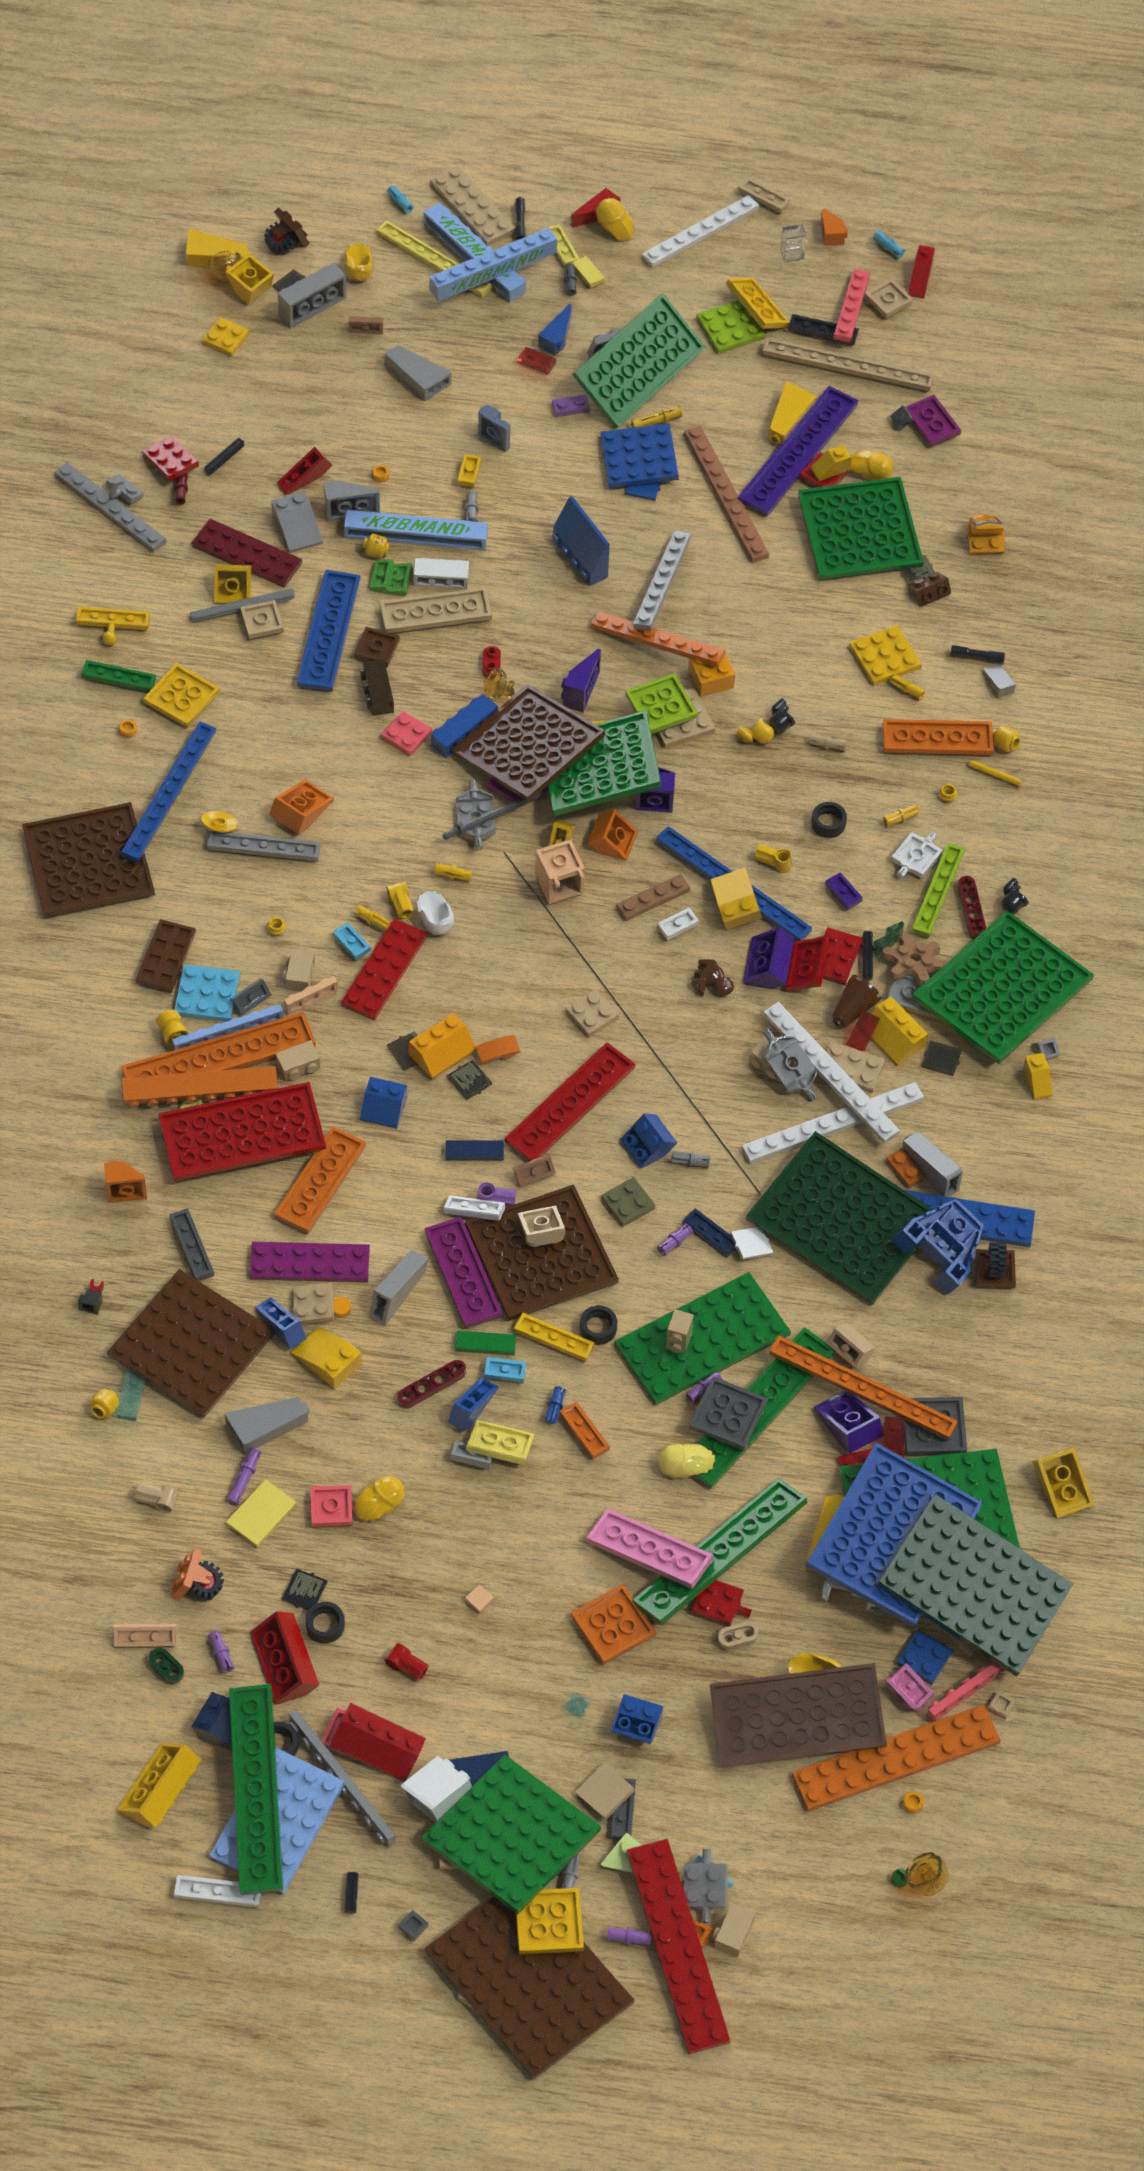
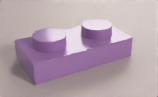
[552,394,590,417]

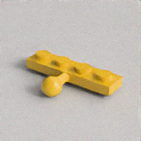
[76,606,150,646]

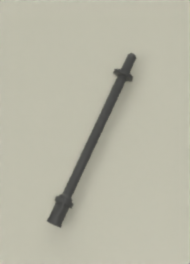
[442,785,550,840]

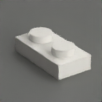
[657,908,699,941]

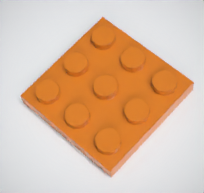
[571,1584,656,1665]

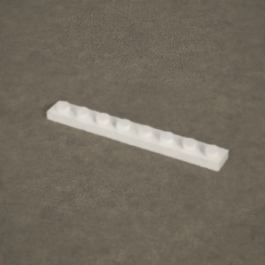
[642,195,759,268]

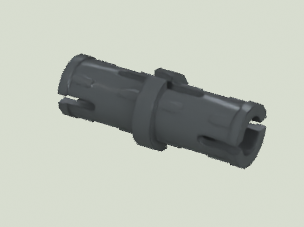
[564,263,577,296]

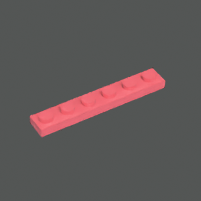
[834,269,870,342]
[927,1661,1006,1723]

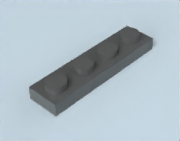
[169,1208,214,1281]

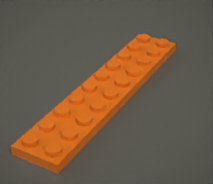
[121,1012,316,1078]
[792,1704,1001,1812]

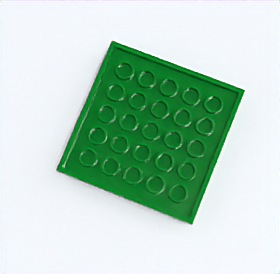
[798,477,924,580]
[549,710,662,816]
[421,1755,601,1915]

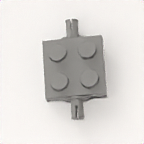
[684,1849,728,1923]

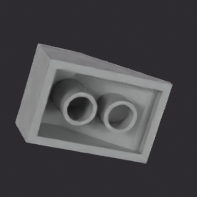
[324,481,380,522]
[271,491,323,553]

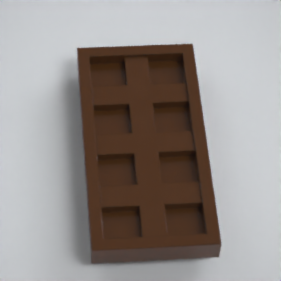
[136,919,196,993]

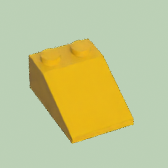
[710,867,762,930]
[291,1327,362,1390]
[1032,1447,1095,1518]

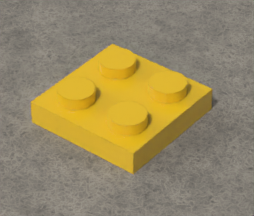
[202,317,250,357]

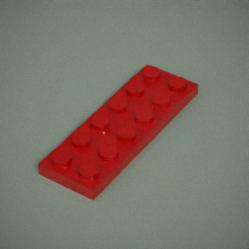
[341,918,427,1021]

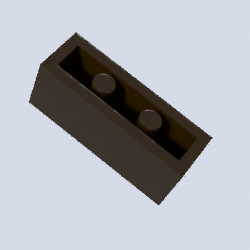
[360,659,394,716]

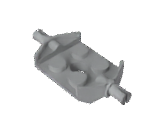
[456,779,496,850]
[762,1028,818,1101]

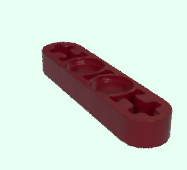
[958,876,986,940]
[397,1360,466,1409]

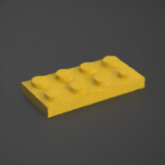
[726,278,790,329]

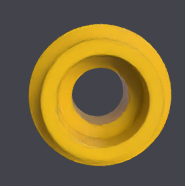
[939,784,957,802]
[267,917,286,935]

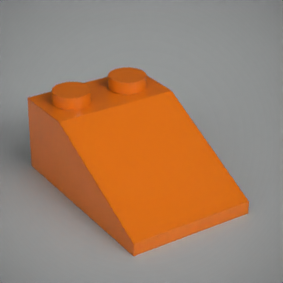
[269,779,334,834]

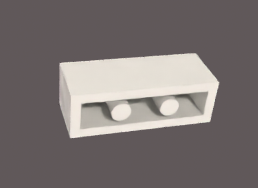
[414,558,469,589]

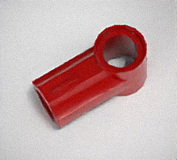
[384,1643,429,1681]

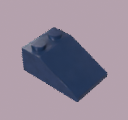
[191,1692,232,1751]

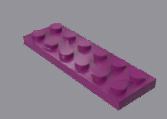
[425,1217,502,1329]
[250,1241,370,1283]

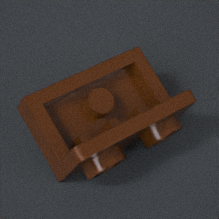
[908,572,951,606]

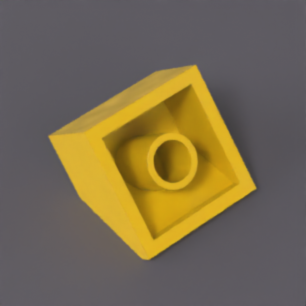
[226,253,274,304]
[214,565,252,603]

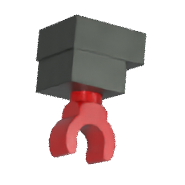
[78,1279,104,1315]

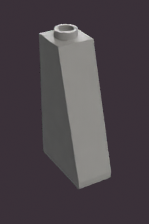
[385,345,452,401]
[902,1131,963,1197]
[369,1250,428,1326]
[225,1397,310,1454]

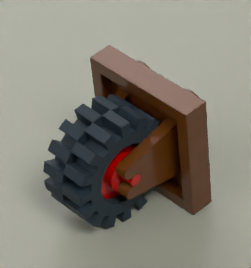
[264,207,310,255]
[975,1242,1016,1288]

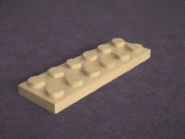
[430,166,515,246]
[380,587,492,633]

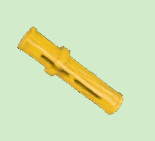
[631,405,683,428]

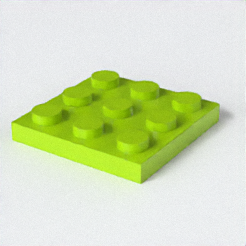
[697,300,765,354]
[625,673,698,734]

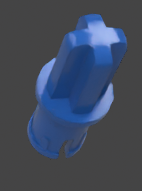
[545,1386,566,1424]

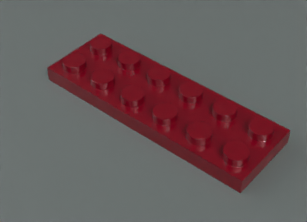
[192,519,302,588]

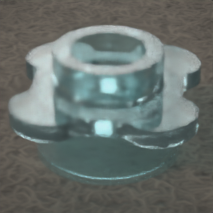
[566,1693,590,1716]

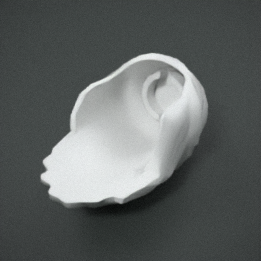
[417,891,454,935]

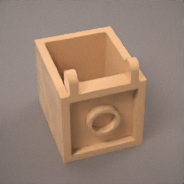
[535,839,585,904]

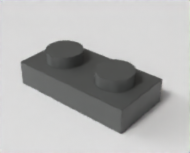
[230,979,272,1015]

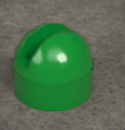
[891,1869,908,1888]

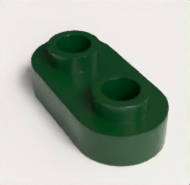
[149,1648,184,1684]

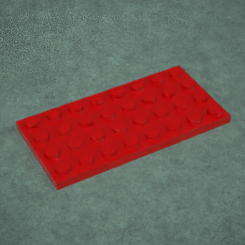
[158,1082,327,1181]

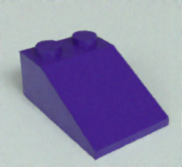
[561,649,601,713]
[814,1391,883,1453]

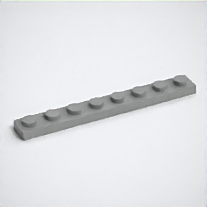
[54,462,166,553]
[633,531,691,631]
[289,1710,396,1848]

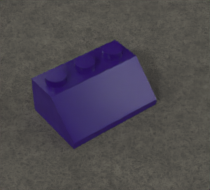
[743,927,794,989]

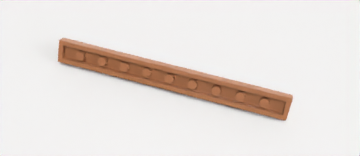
[684,426,769,563]

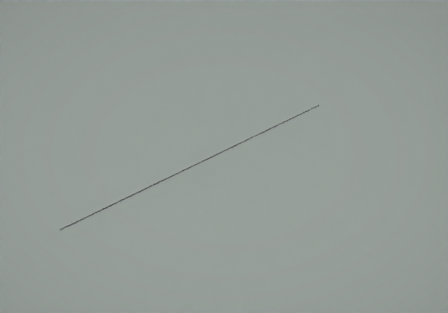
[504,852,760,1193]

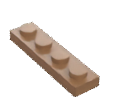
[616,874,690,921]

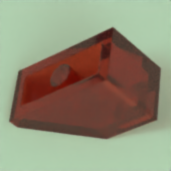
[882,1417,905,1458]

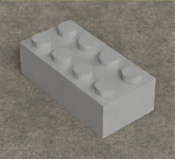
[278,263,346,328]

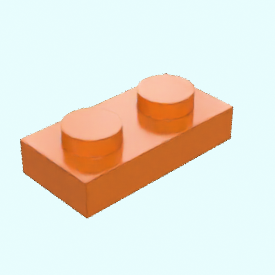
[886,1148,925,1189]

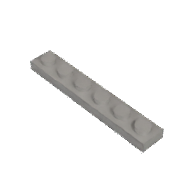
[207,830,321,862]

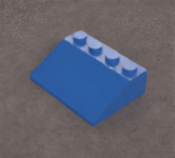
[552,496,610,586]

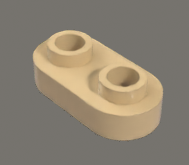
[718,1622,758,1650]

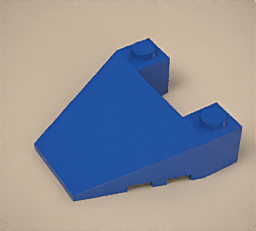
[892,1199,984,1295]

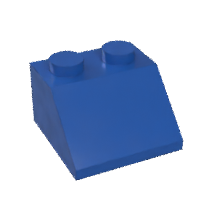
[360,1077,407,1129]

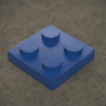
[896,1630,953,1685]

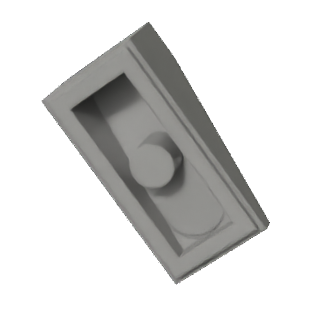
[983,664,1016,698]

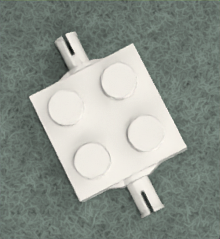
[891,831,943,879]

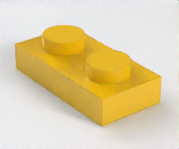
[457,454,482,488]

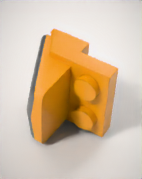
[966,514,1005,555]

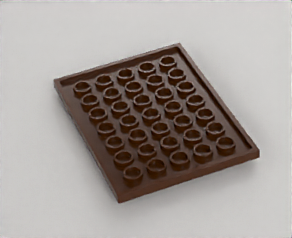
[425,1896,634,2080]

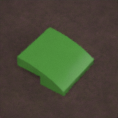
[369,559,413,595]

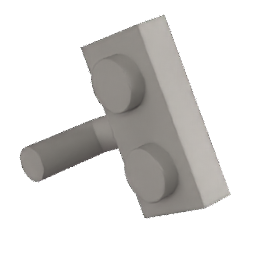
[106,474,144,504]

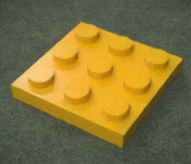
[849,625,922,686]
[143,663,220,728]
[516,1888,584,1954]

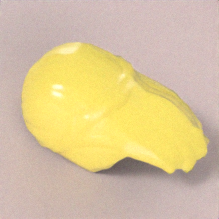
[658,1443,715,1479]

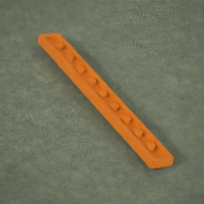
[769,1335,958,1440]

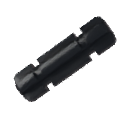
[345,1872,359,1914]

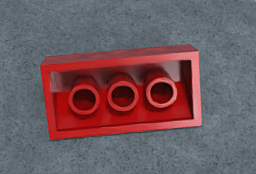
[250,1611,320,1704]
[329,1703,426,1782]

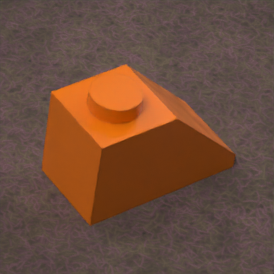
[820,209,848,246]

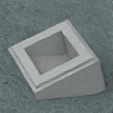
[1034,1037,1060,1060]

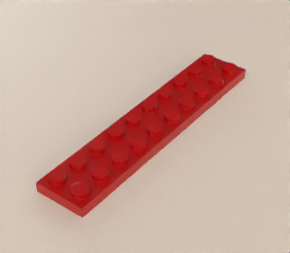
[627,1838,731,2055]

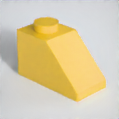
[811,444,851,481]
[549,820,575,846]
[1023,1053,1053,1100]

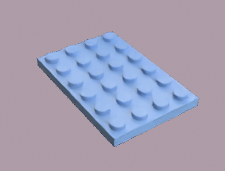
[209,1747,345,1894]

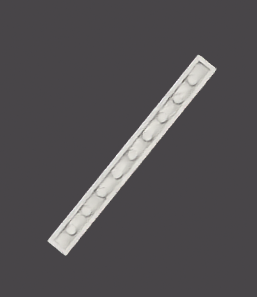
[764,1001,900,1144]
[742,1082,924,1164]

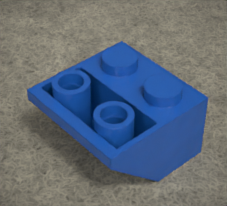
[620,1113,677,1168]
[611,1694,664,1744]

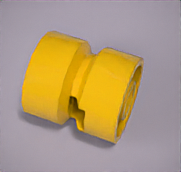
[156,1010,188,1046]

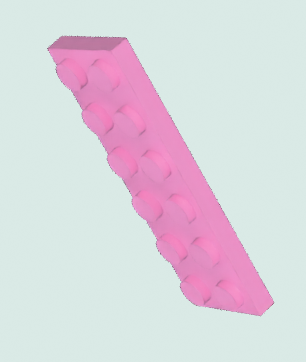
[587,1509,713,1589]

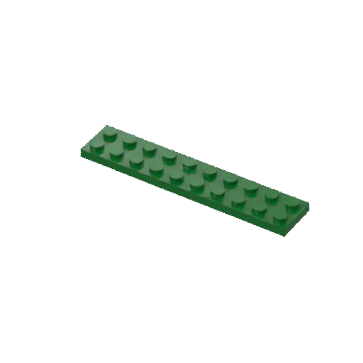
[693,1327,835,1489]
[633,1478,808,1625]
[229,1684,284,1895]

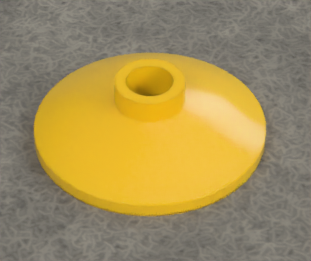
[201,811,238,832]

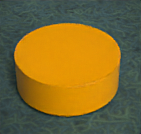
[372,465,390,483]
[119,720,137,738]
[334,1297,351,1317]
[902,1791,924,1814]

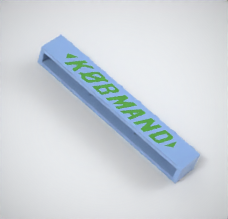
[424,202,526,302]
[430,228,557,302]
[344,510,488,551]

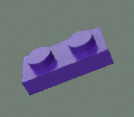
[825,872,863,910]

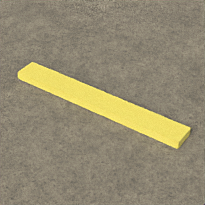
[376,220,493,298]

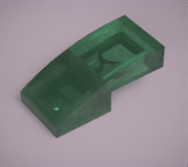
[873,921,904,957]

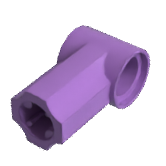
[477,1182,516,1207]

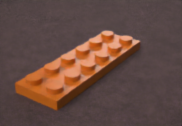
[883,719,994,755]
[274,1126,366,1234]

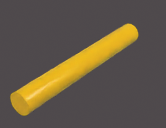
[969,760,1022,787]

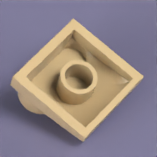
[518,1206,566,1247]

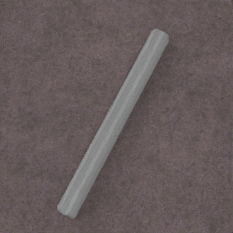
[190,588,295,622]

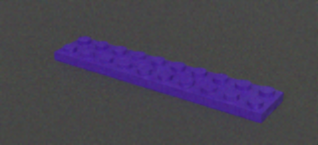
[738,386,859,517]

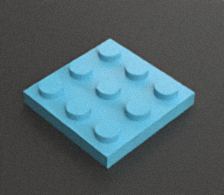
[174,964,240,1022]

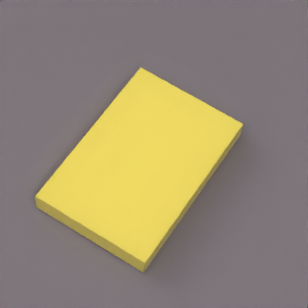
[466,1420,535,1465]
[226,1479,297,1548]

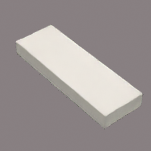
[443,1196,505,1221]

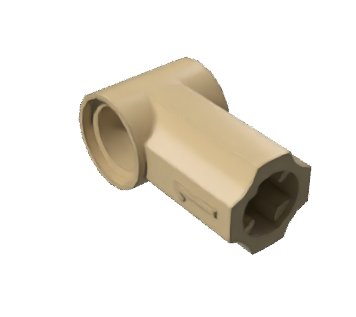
[135,1483,178,1513]

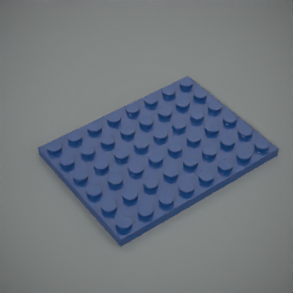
[806,1443,983,1628]

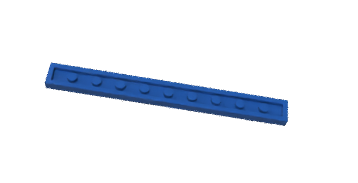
[121,721,216,863]
[656,826,812,941]

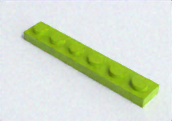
[912,843,965,938]

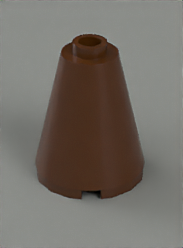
[831,975,882,1028]

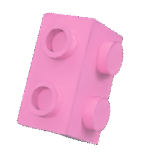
[886,1664,935,1711]

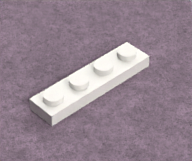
[174,1875,261,1908]

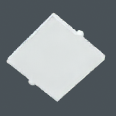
[730,1227,773,1260]

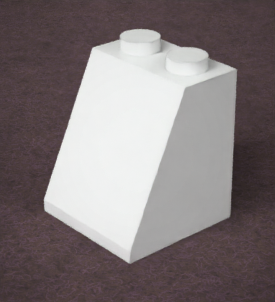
[401,1756,472,1822]

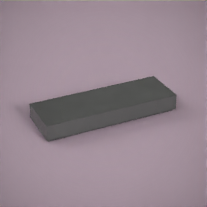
[610,1778,636,1840]

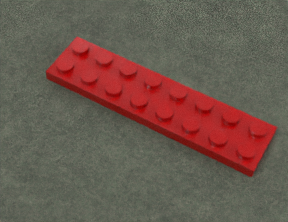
[504,1042,636,1161]

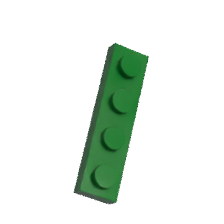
[81,660,156,693]

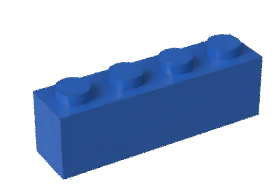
[431,694,498,758]

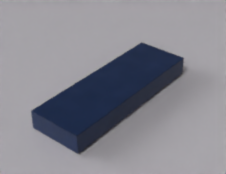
[446,1140,504,1160]
[682,1208,736,1258]

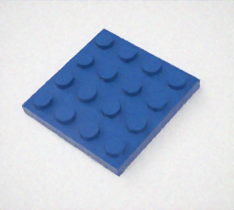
[601,423,679,489]

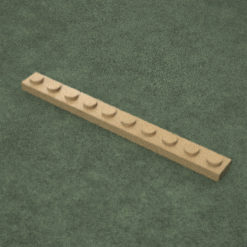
[762,338,934,392]

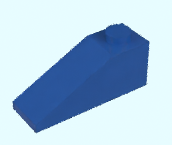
[538,304,572,356]
[255,1297,307,1349]
[448,1378,499,1431]

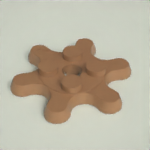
[880,934,947,986]

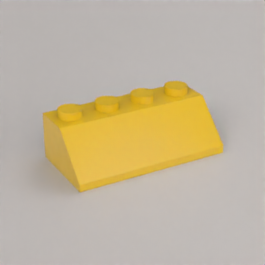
[116,1742,201,1828]

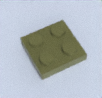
[601,1177,655,1227]

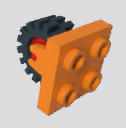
[171,1548,224,1602]

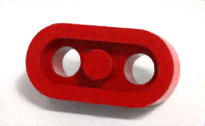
[482,646,501,679]

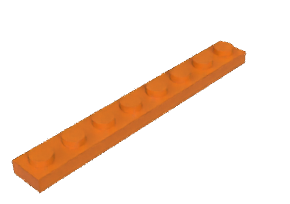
[591,611,726,667]

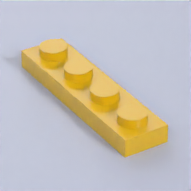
[514,1313,595,1362]

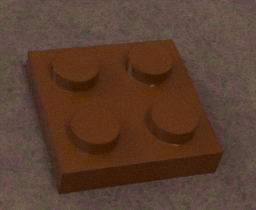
[354,627,400,667]

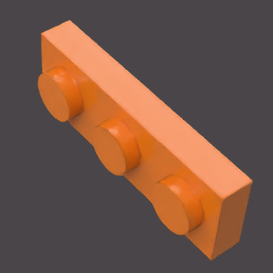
[560,1401,610,1459]

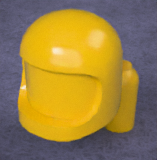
[736,717,774,744]

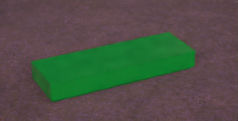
[455,1331,516,1355]

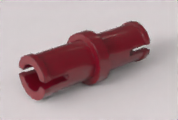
[174,473,188,505]

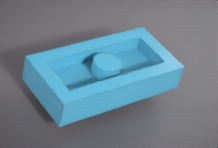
[333,922,371,960]
[484,1357,526,1383]

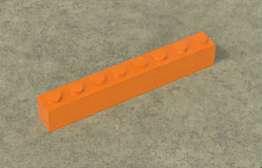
[121,1066,278,1108]

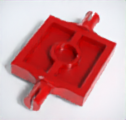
[692,1580,752,1626]

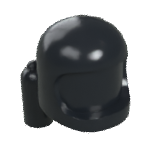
[769,698,795,734]
[1001,877,1029,915]

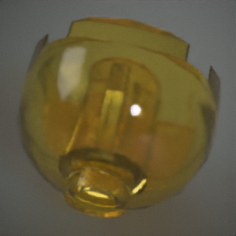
[208,251,242,284]
[905,1852,949,1896]

